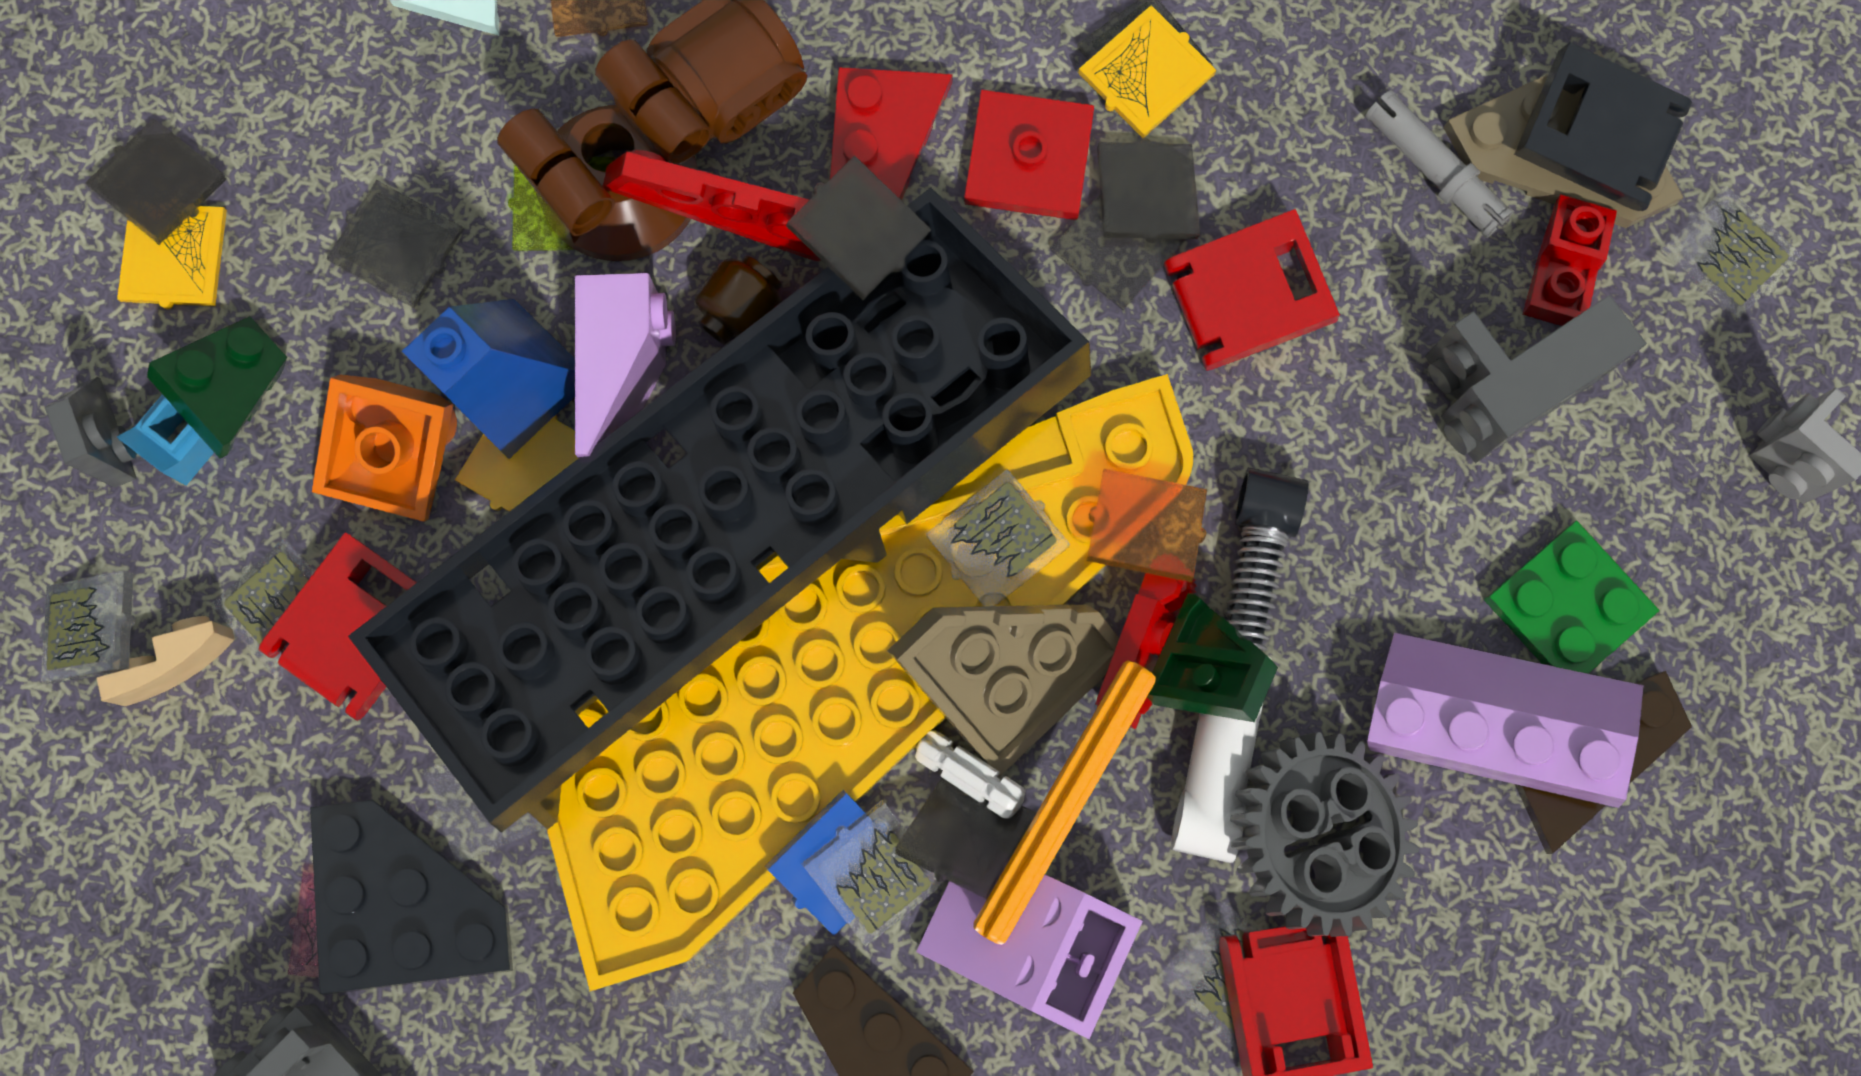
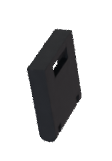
[1514,42,1692,211]

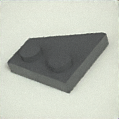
[45,377,137,488]

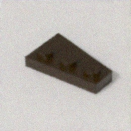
[793,945,974,1076]

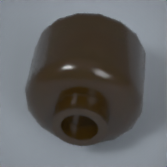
[695,256,782,345]

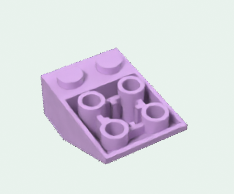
[916,839,1143,1039]

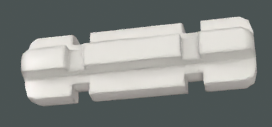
[915,730,1026,819]

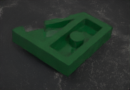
[147,316,287,459]
[1147,593,1278,723]

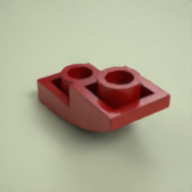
[1522,194,1617,326]

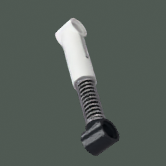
[1171,467,1309,863]

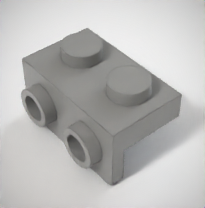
[1749,387,1861,504]

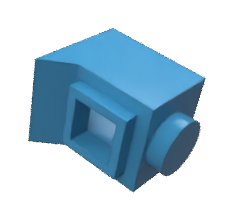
[117,394,214,486]

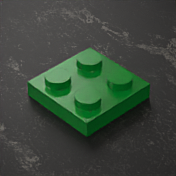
[1484,520,1660,674]

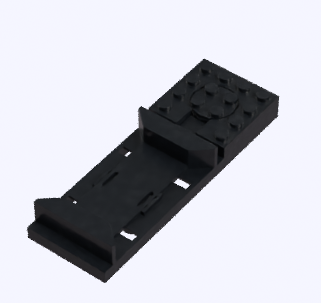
[348,187,1091,833]

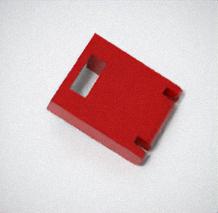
[1164,209,1340,371]
[259,532,417,721]
[1219,926,1373,1076]

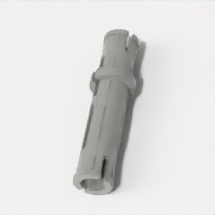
[1365,90,1514,238]

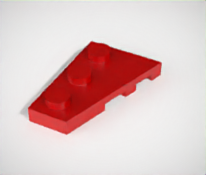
[829,67,953,214]

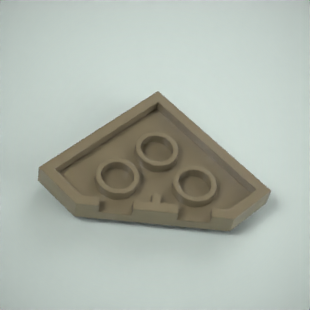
[1443,50,1684,228]
[887,604,1119,777]

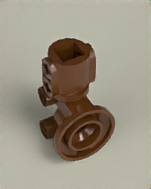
[497,0,808,261]

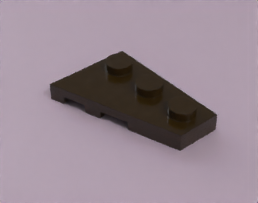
[1515,671,1692,854]

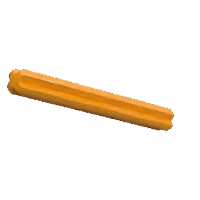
[973,660,1156,945]

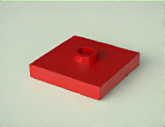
[964,90,1095,220]

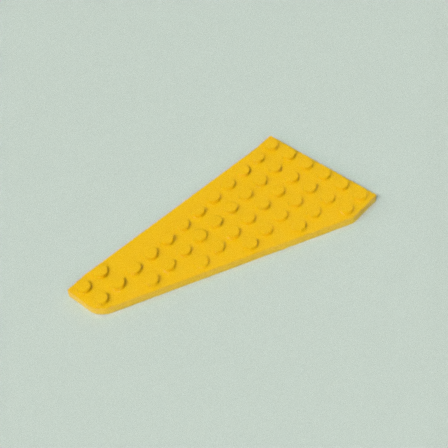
[547,374,1193,991]

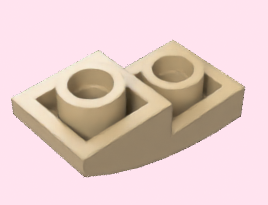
[97,616,235,706]

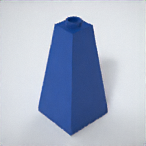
[402,299,575,459]

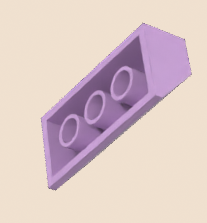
[1367,633,1644,808]

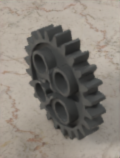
[1230,732,1419,937]

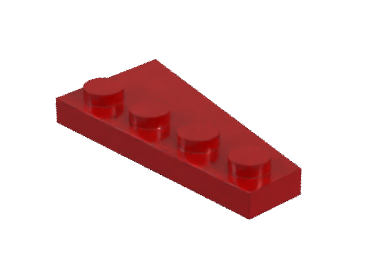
[603,150,856,261]

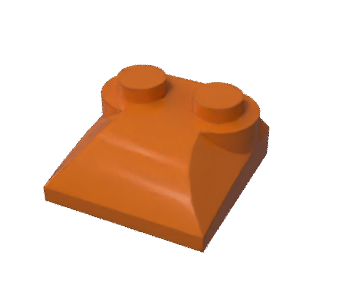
[312,375,457,522]

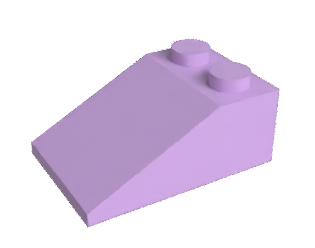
[575,273,676,458]

